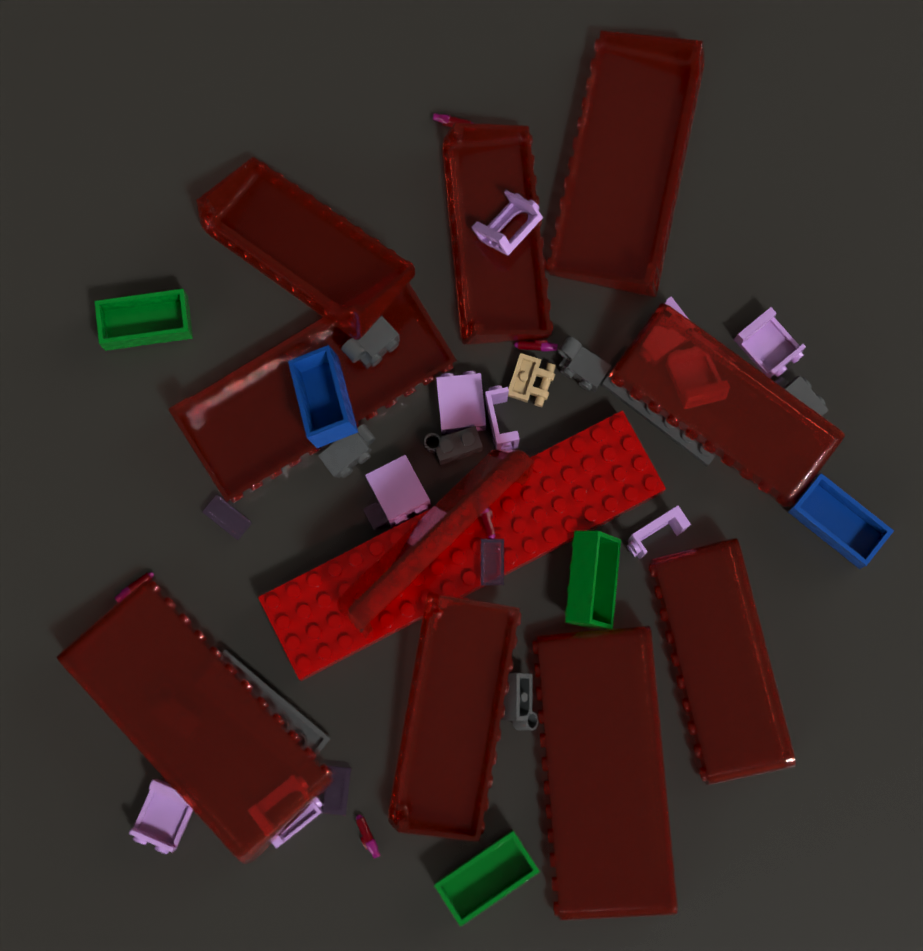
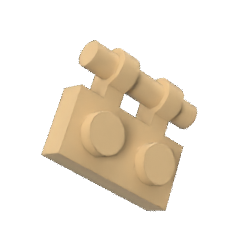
[508,353,556,407]

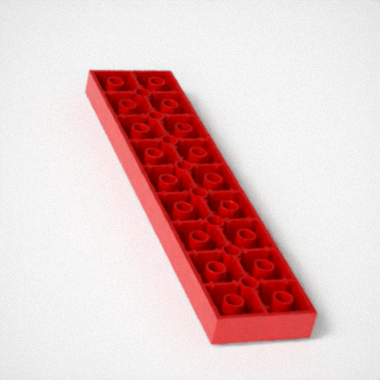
[258,410,666,681]

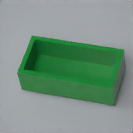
[94,289,193,351]
[565,531,621,630]
[434,830,540,927]

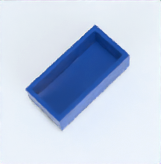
[288,345,358,448]
[788,473,894,569]

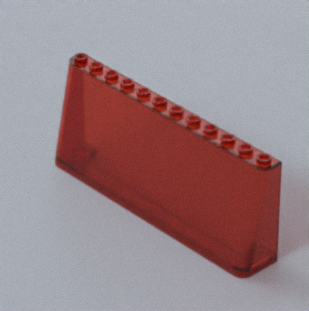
[546,31,705,297]
[168,269,457,503]
[57,580,335,864]
[532,626,678,921]

